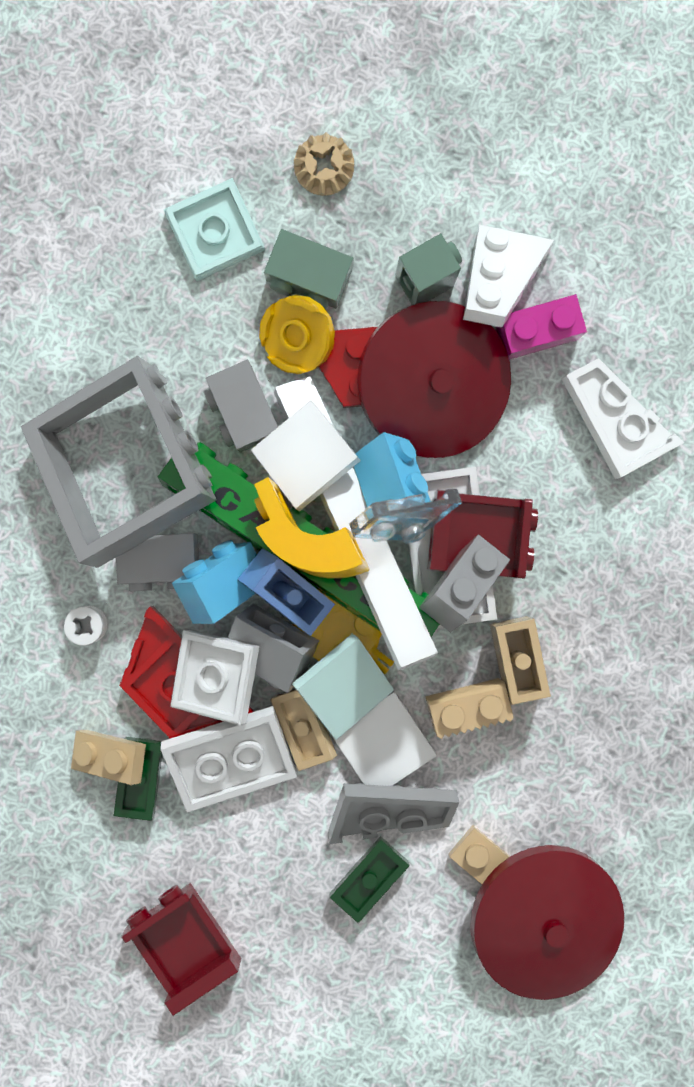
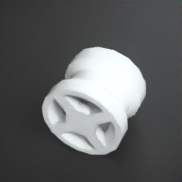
[64,606,108,645]

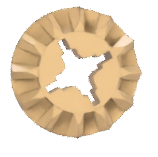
[294,132,355,196]

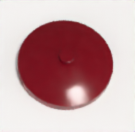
[357,301,511,458]
[470,845,624,1000]

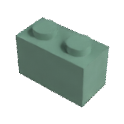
[264,229,354,310]
[395,233,462,305]

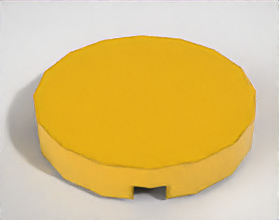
[259,295,335,374]

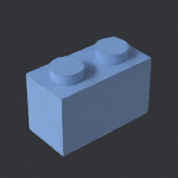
[238,548,335,636]

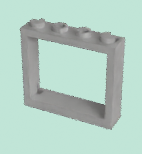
[20,356,216,568]

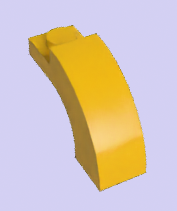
[254,477,370,578]

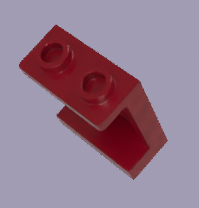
[427,490,538,579]
[121,883,242,1016]

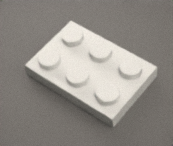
[161,706,297,812]

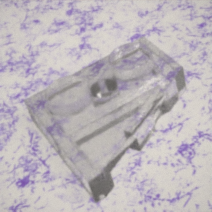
[349,488,462,544]

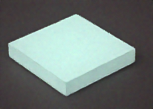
[163,178,265,282]
[292,633,394,740]

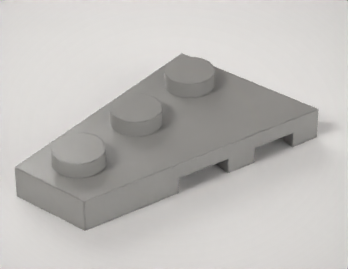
[328,783,459,845]

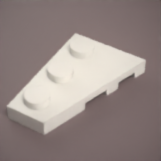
[463,225,554,327]
[561,358,684,480]

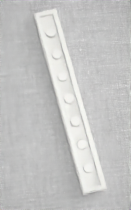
[274,376,438,671]

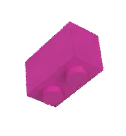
[495,294,587,360]

